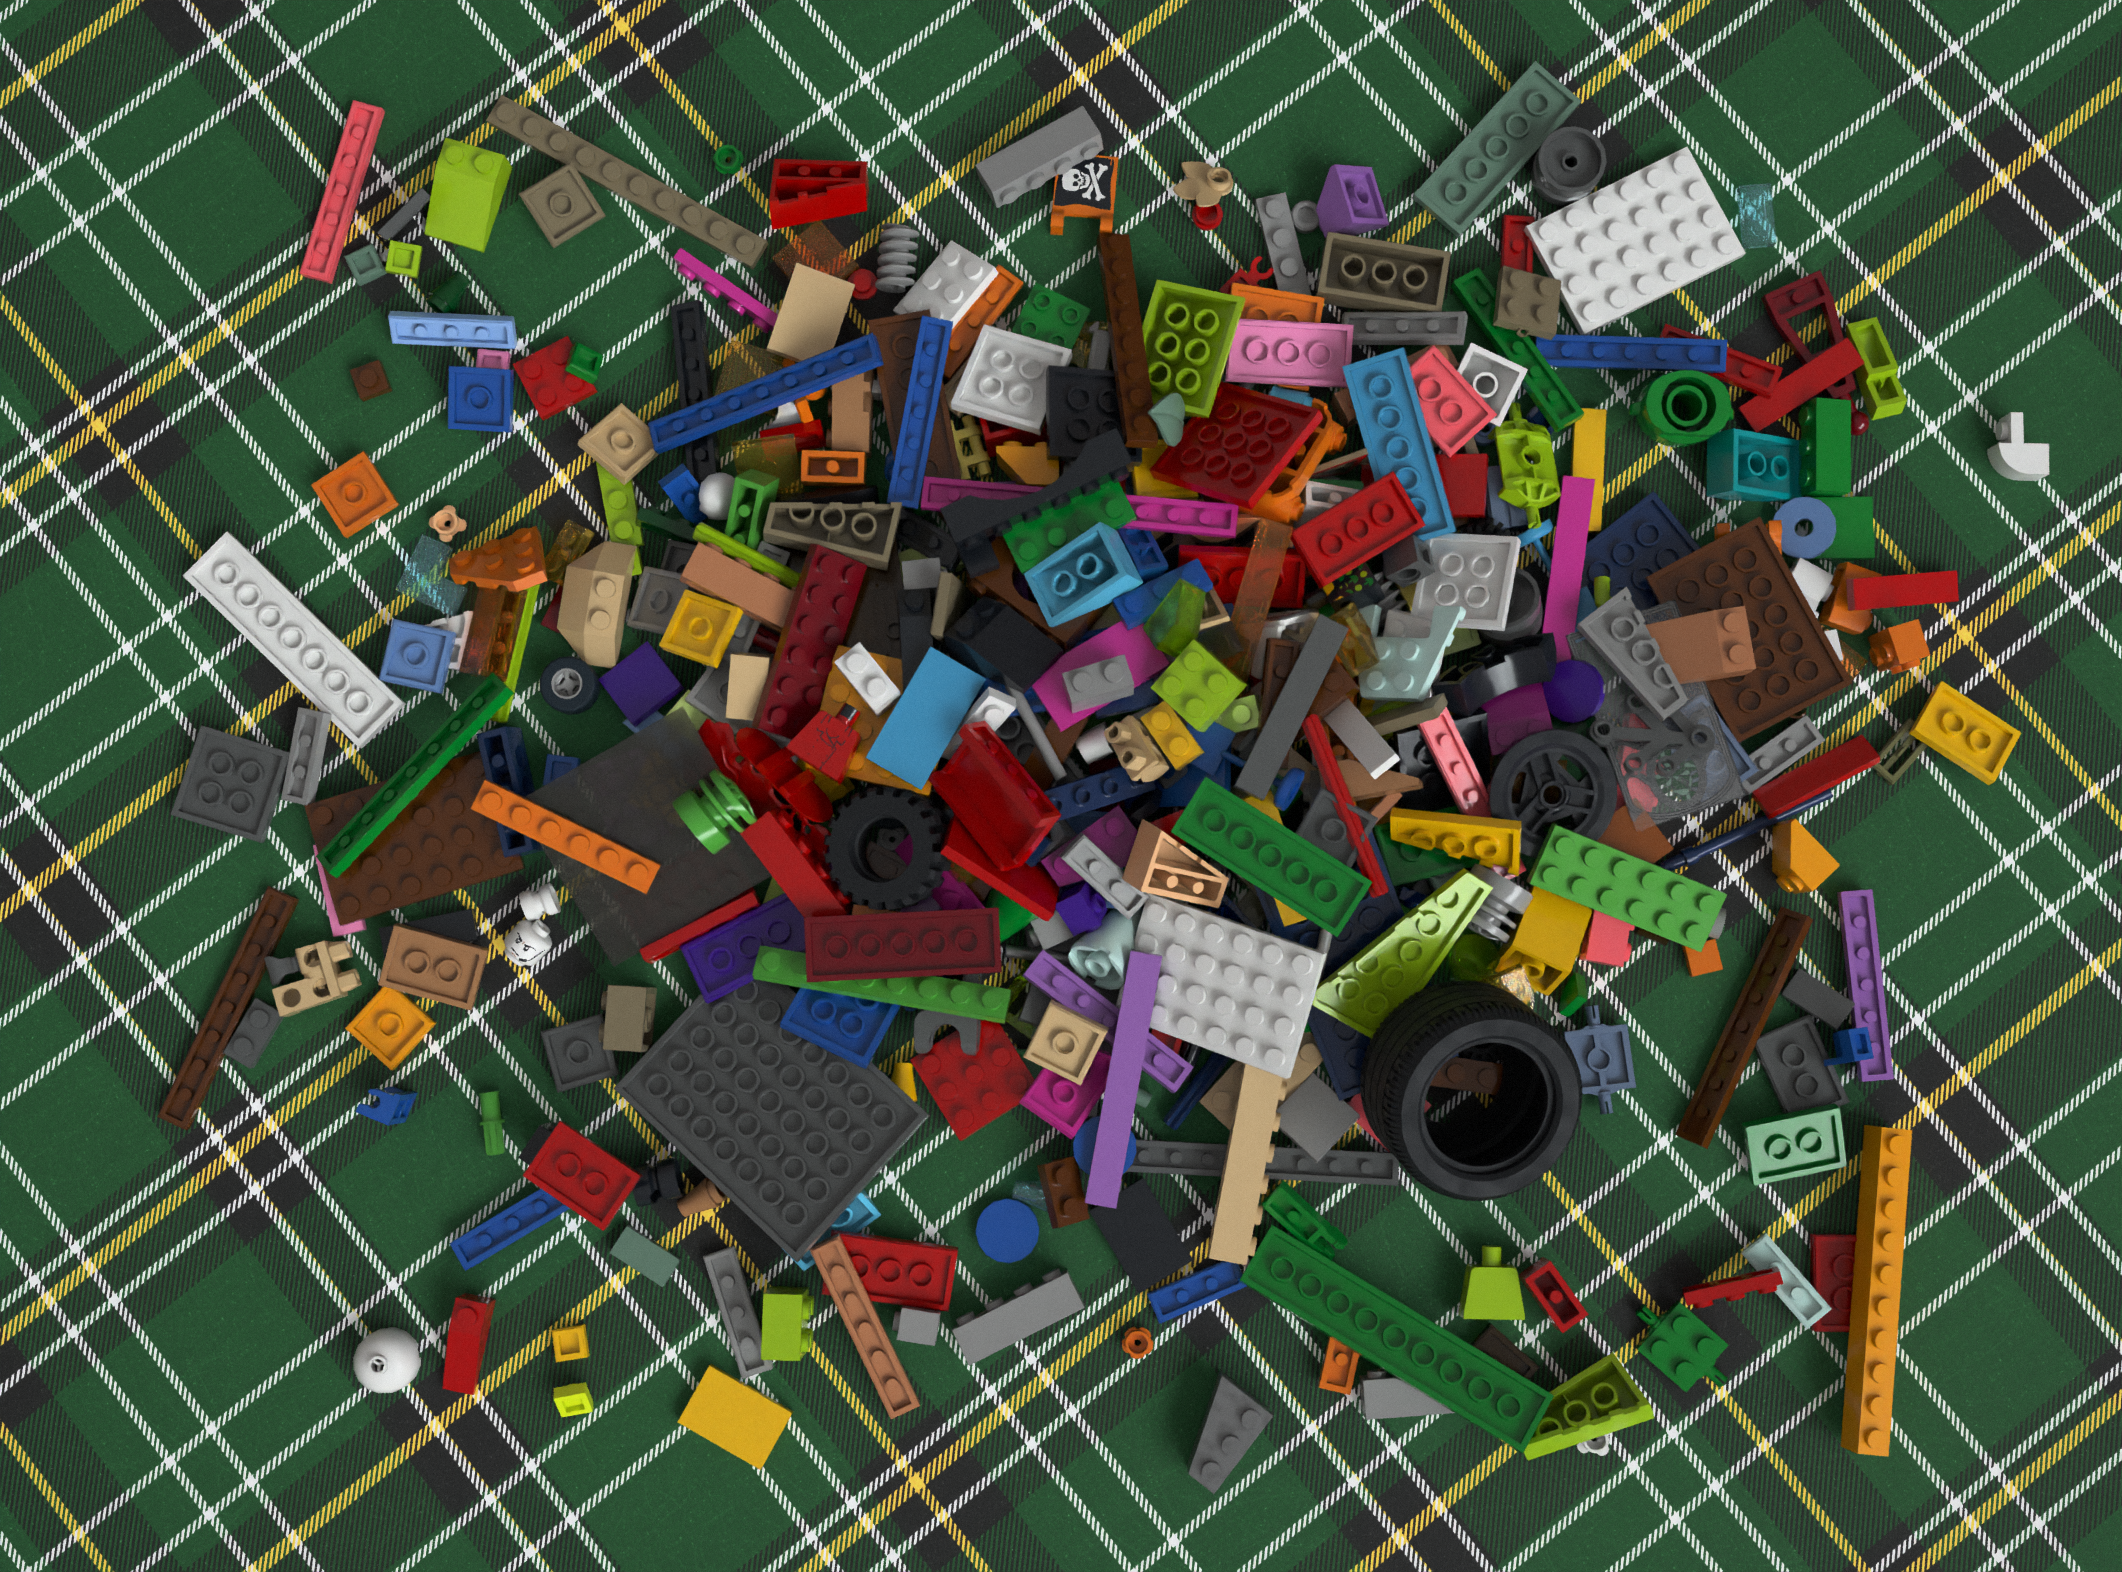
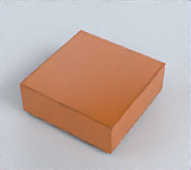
[1682,939,1723,977]

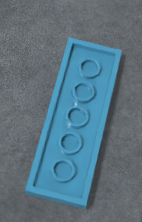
[1342,347,1457,541]

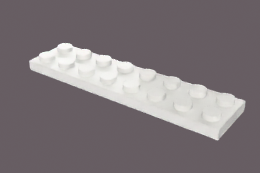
[183,531,406,748]

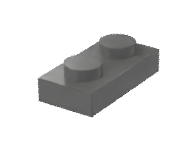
[223,998,284,1069]

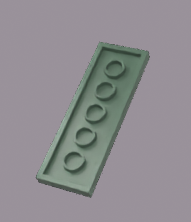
[1412,61,1581,238]

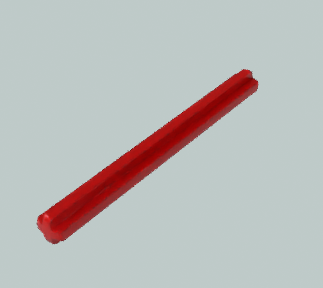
[1301,714,1389,898]

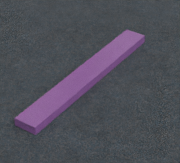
[1085,950,1162,1209]

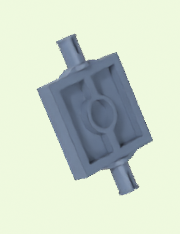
[1562,1005,1636,1114]

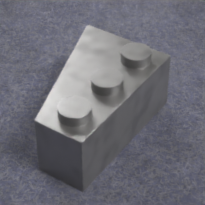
[1186,1370,1273,1494]

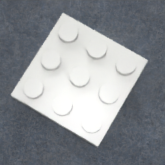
[951,324,1072,435]
[1411,533,1521,631]

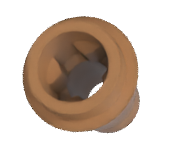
[677,1178,727,1217]

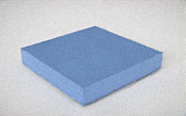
[378,619,457,694]

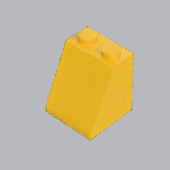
[1491,885,1593,996]

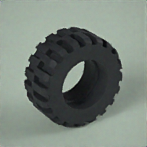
[824,787,952,910]

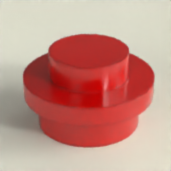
[1192,203,1223,231]
[848,269,878,301]

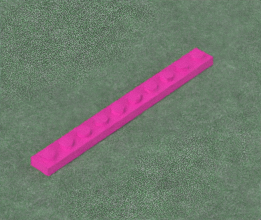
[921,476,1239,539]

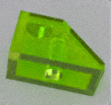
[1142,578,1206,658]

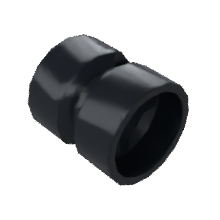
[631,1157,685,1207]

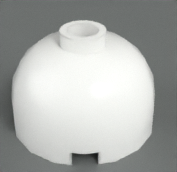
[353,1327,421,1393]

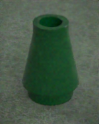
[426,270,471,314]

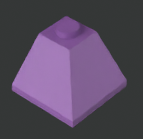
[1316,164,1389,238]

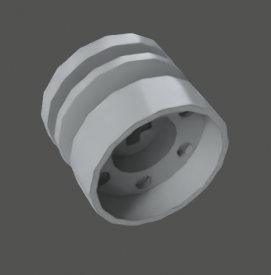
[1466,863,1534,944]

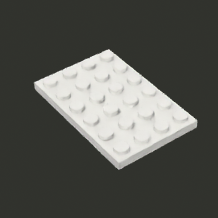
[1524,147,1746,335]
[1116,893,1327,1079]

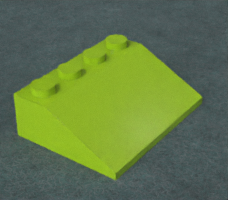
[1142,279,1246,418]

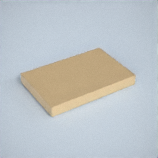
[766,262,855,362]

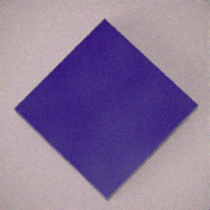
[598,641,685,727]

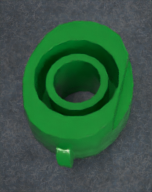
[1629,370,1734,448]

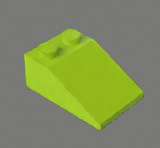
[424,138,513,253]

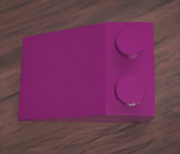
[1479,683,1553,756]

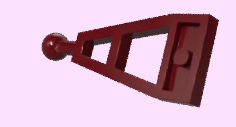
[1761,270,1870,436]

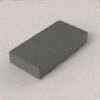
[1781,968,1855,1031]

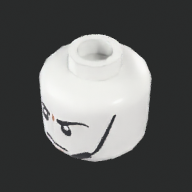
[504,920,552,966]

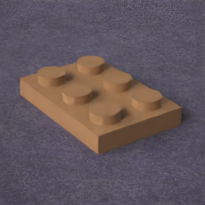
[378,923,490,1010]

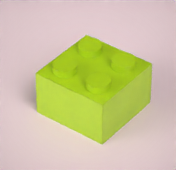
[1150,639,1247,733]
[761,1286,814,1361]

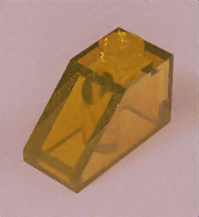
[1327,601,1380,678]

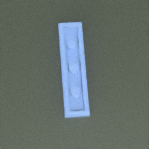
[388,311,517,349]

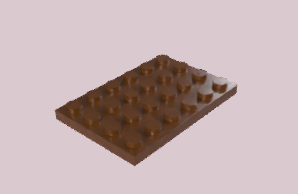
[1645,517,1852,743]
[304,751,526,926]

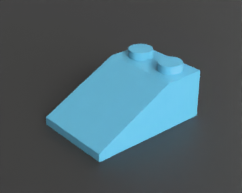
[1024,522,1143,627]

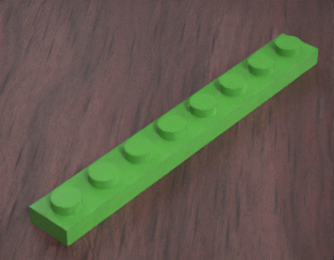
[752,945,1011,1024]

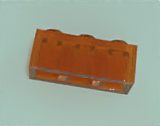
[459,585,528,682]

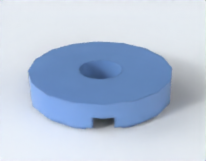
[1773,497,1837,560]

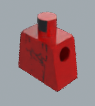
[786,703,862,785]

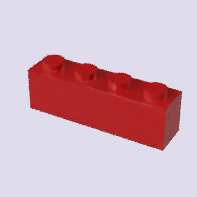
[740,806,854,917]

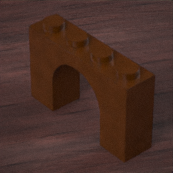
[966,535,1113,655]

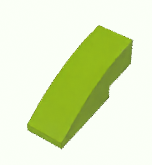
[1845,317,1907,420]

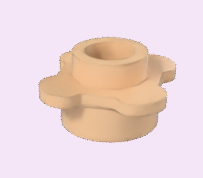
[429,505,467,542]

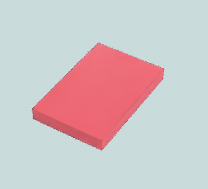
[1410,345,1497,458]

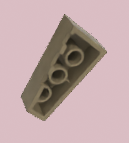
[763,502,902,571]

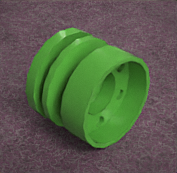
[672,768,758,855]

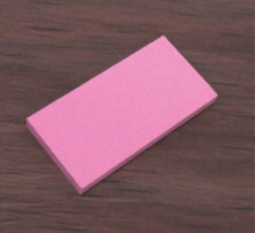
[1225,319,1354,388]

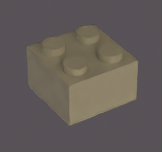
[598,985,657,1052]

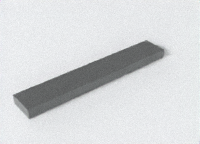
[1233,614,1349,801]

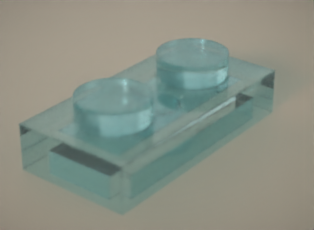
[1737,183,1777,249]

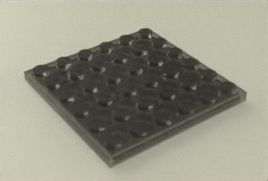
[525,707,772,967]

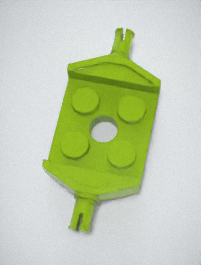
[1487,402,1561,529]

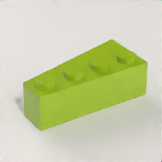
[1523,1352,1655,1461]

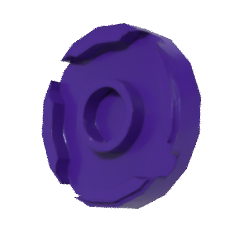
[1543,659,1605,723]

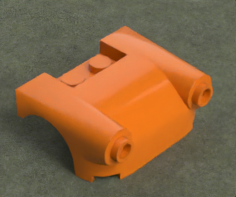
[1203,398,1347,526]

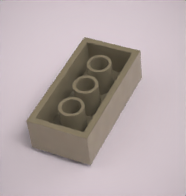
[1315,232,1451,312]

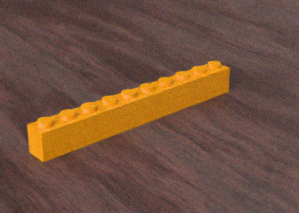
[1841,1125,1912,1457]

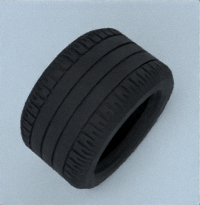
[1360,980,1583,1201]

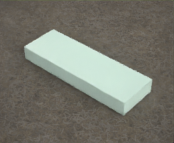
[1741,1232,1832,1329]

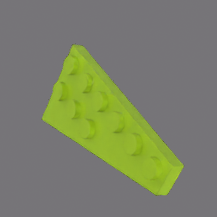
[1312,868,1493,1039]

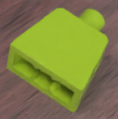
[1459,1245,1525,1320]

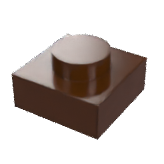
[350,360,392,402]

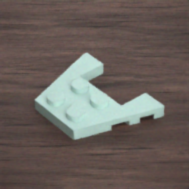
[1351,605,1466,702]

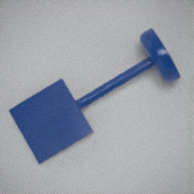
[1186,722,1305,811]

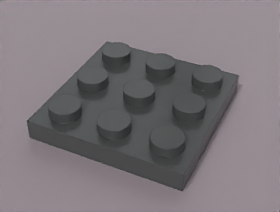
[171,725,290,843]

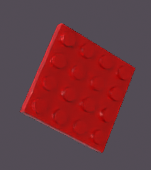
[1150,381,1323,510]

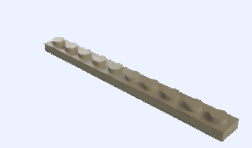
[486,94,768,270]

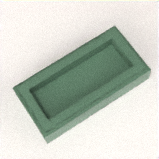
[610,1225,681,1287]

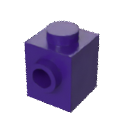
[1055,880,1108,936]

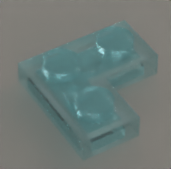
[395,534,468,617]

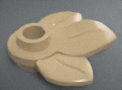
[1173,161,1234,207]

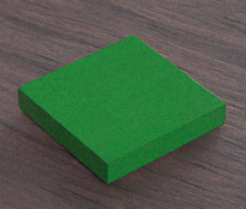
[1808,496,1875,560]

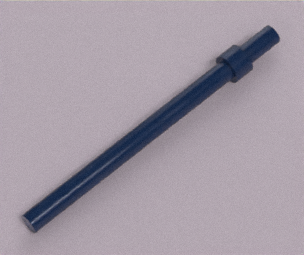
[1658,788,1833,871]

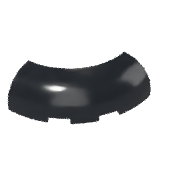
[1431,632,1557,717]

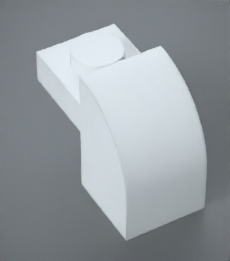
[1987,412,2049,481]

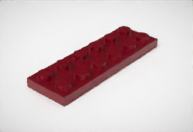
[751,543,867,740]
[804,908,1002,982]

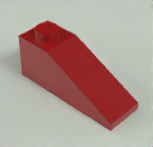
[442,1293,496,1395]

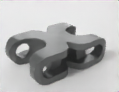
[914,973,982,1056]

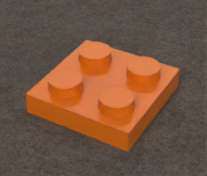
[311,451,400,538]

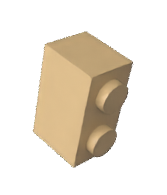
[725,651,772,720]

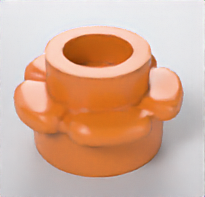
[1122,1327,1153,1359]

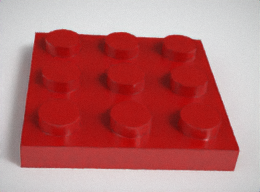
[910,1020,1035,1141]

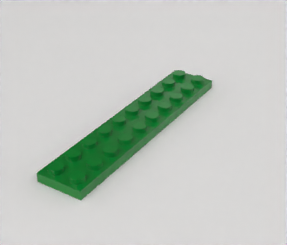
[1239,1225,1554,1453]

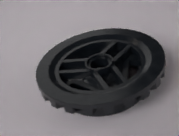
[1487,729,1617,858]

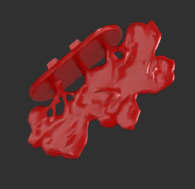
[683,719,833,865]

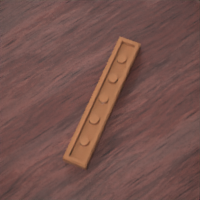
[809,1233,920,1419]

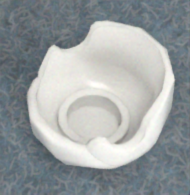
[699,472,735,520]

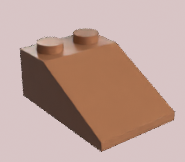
[1645,606,1756,684]

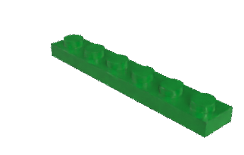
[1451,267,1584,433]

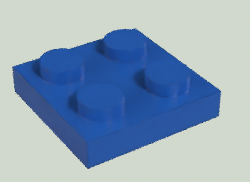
[448,366,514,433]

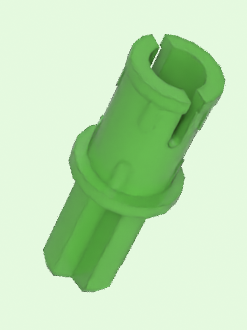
[479,1091,505,1156]

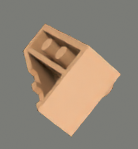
[1122,819,1229,908]

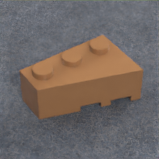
[826,368,875,458]

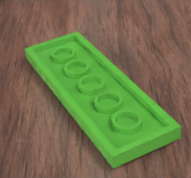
[1527,823,1727,952]

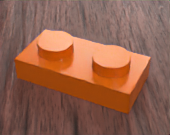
[1318,1336,1359,1395]

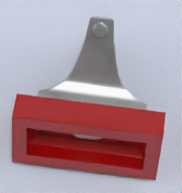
[759,401,827,458]

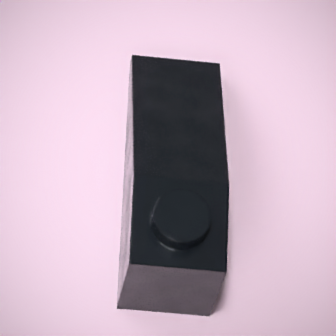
[897,589,933,692]

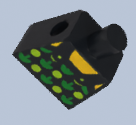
[1304,562,1386,617]

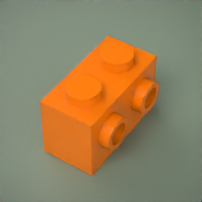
[1868,619,1930,675]

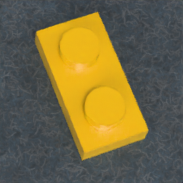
[1140,701,1204,771]

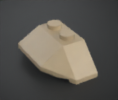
[557,541,637,669]

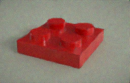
[513,336,598,421]

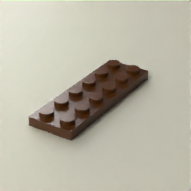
[868,309,962,508]

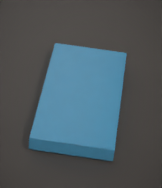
[865,646,986,790]

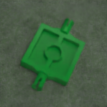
[1635,1300,1729,1392]

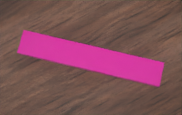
[1541,475,1595,664]

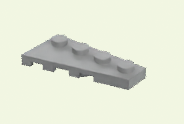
[1576,586,1688,722]

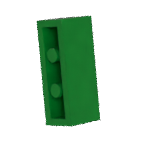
[1798,397,1851,497]

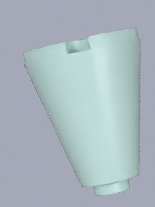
[1068,907,1143,990]

